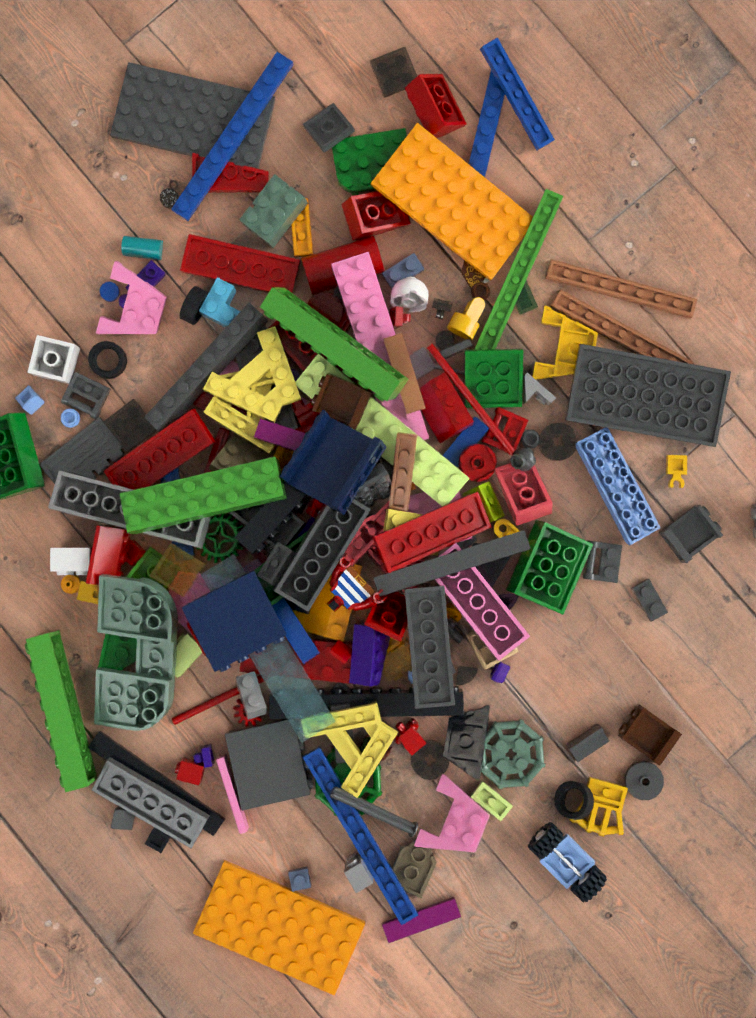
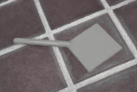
[410,347,464,380]

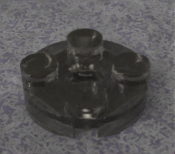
[538,423,577,461]
[411,740,449,780]

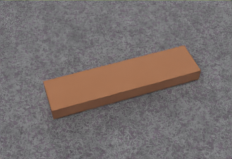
[383,333,426,414]
[389,432,417,512]

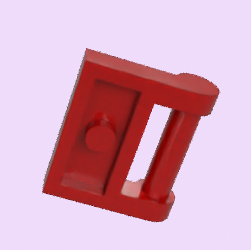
[481,407,529,455]

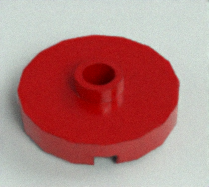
[458,444,497,482]

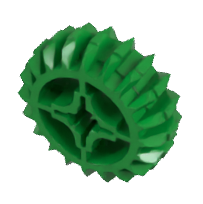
[196,513,244,563]

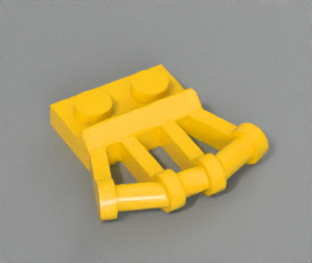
[569,777,628,837]

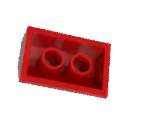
[404,74,467,138]
[420,372,474,444]
[86,525,130,585]

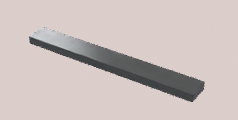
[374,530,530,597]

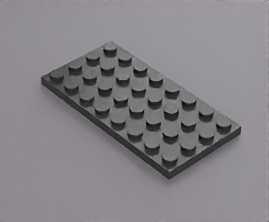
[110,62,276,169]
[565,344,731,447]

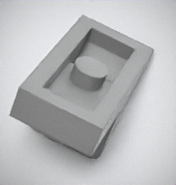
[523,372,556,406]

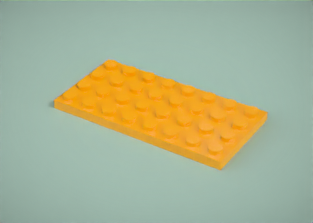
[370,123,533,280]
[193,860,365,996]

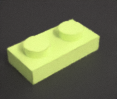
[470,781,513,821]

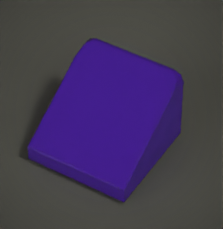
[490,662,510,683]

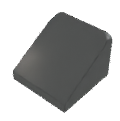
[111,807,135,830]

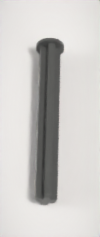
[330,787,418,837]

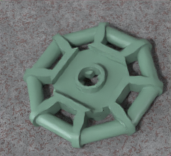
[481,719,546,789]

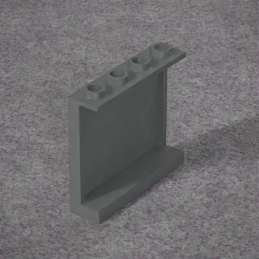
[225,719,314,811]

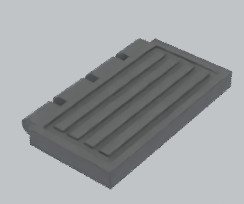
[39,417,125,484]

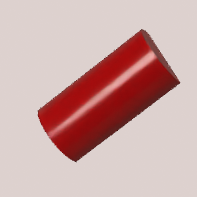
[301,236,384,295]

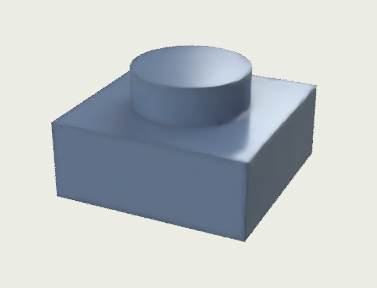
[288,866,312,892]

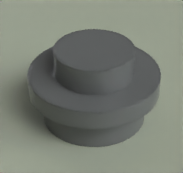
[521,430,540,449]

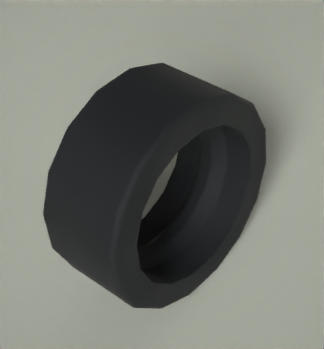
[179,286,209,325]
[88,341,127,379]
[554,781,594,820]

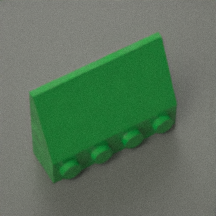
[0,413,45,500]
[506,520,593,615]

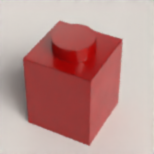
[175,757,205,786]

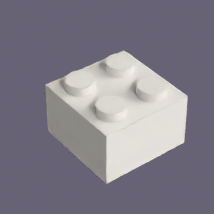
[27,335,80,384]
[50,548,92,575]

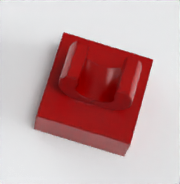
[389,306,411,329]

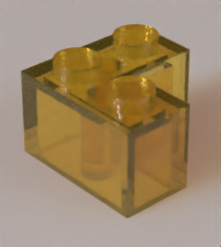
[382,639,412,682]

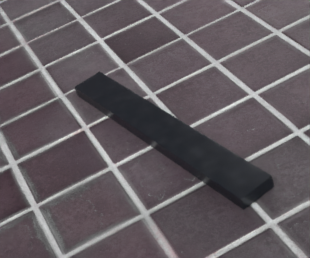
[88,731,225,836]

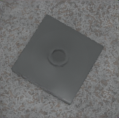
[303,103,355,153]

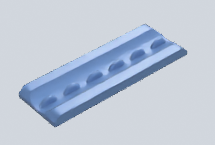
[576,428,661,545]

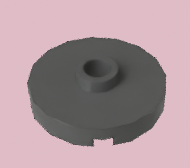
[625,761,664,800]

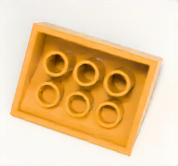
[292,564,362,642]

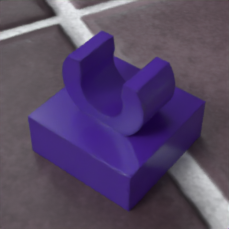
[193,744,215,768]

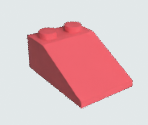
[495,463,553,526]

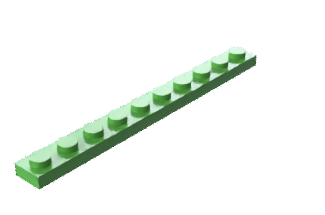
[474,189,563,350]

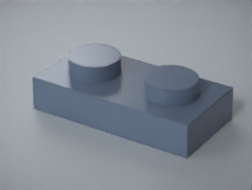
[382,253,424,290]

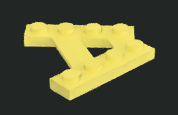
[203,326,301,423]
[203,371,275,454]
[301,702,398,798]

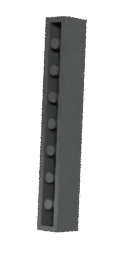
[144,302,269,431]

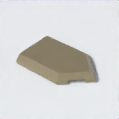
[392,841,437,898]

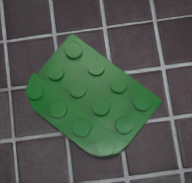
[332,128,407,195]

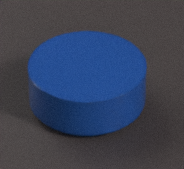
[100,282,120,302]

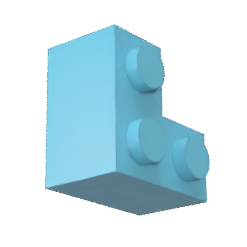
[199,277,241,328]

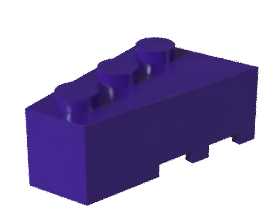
[349,623,390,687]

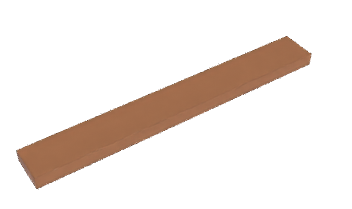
[545,259,697,319]
[550,289,694,364]

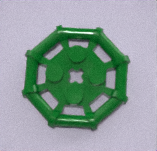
[314,747,383,816]

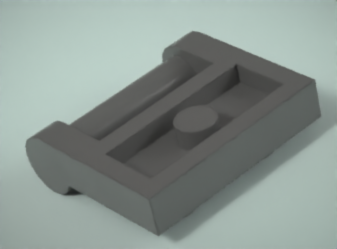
[61,372,111,420]
[583,541,622,583]

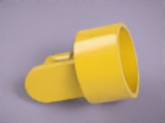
[447,297,485,341]

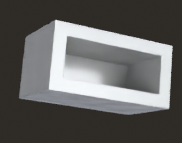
[236,671,267,720]
[344,853,373,893]

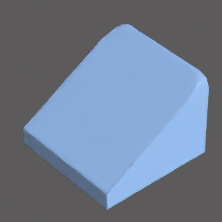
[15,385,44,415]

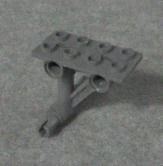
[355,462,391,508]

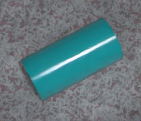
[121,236,163,260]

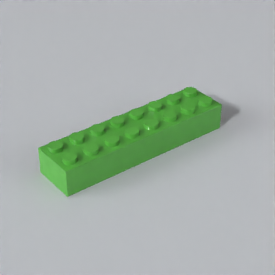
[260,287,409,401]
[119,457,287,535]
[25,630,98,792]

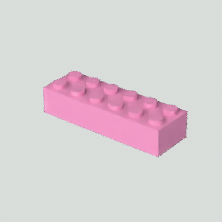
[435,543,530,661]

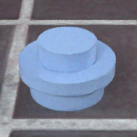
[61,409,80,428]

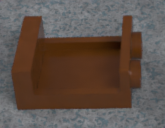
[311,373,372,430]
[618,705,682,766]

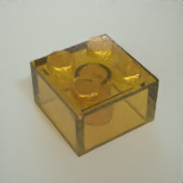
[150,543,207,597]

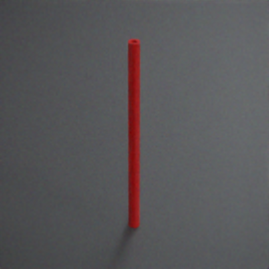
[427,343,515,455]
[172,674,275,725]

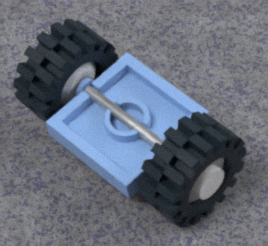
[528,822,607,903]

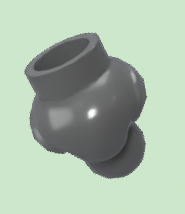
[511,448,536,471]

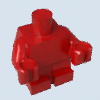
[394,718,427,756]

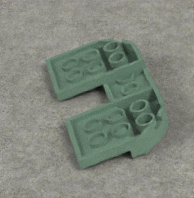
[94,574,178,731]

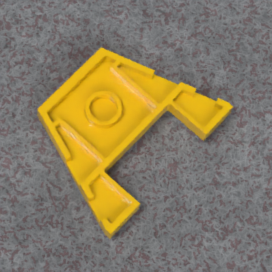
[532,306,598,380]

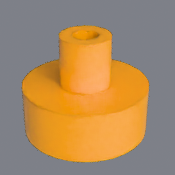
[61,575,81,594]
[446,602,462,621]

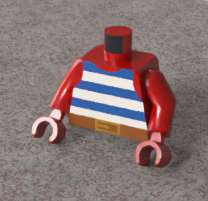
[327,553,387,612]

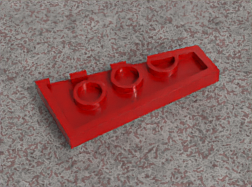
[192,153,269,193]

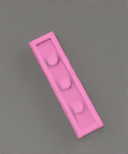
[216,754,249,834]

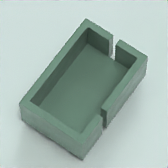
[239,174,308,248]

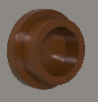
[471,282,490,301]

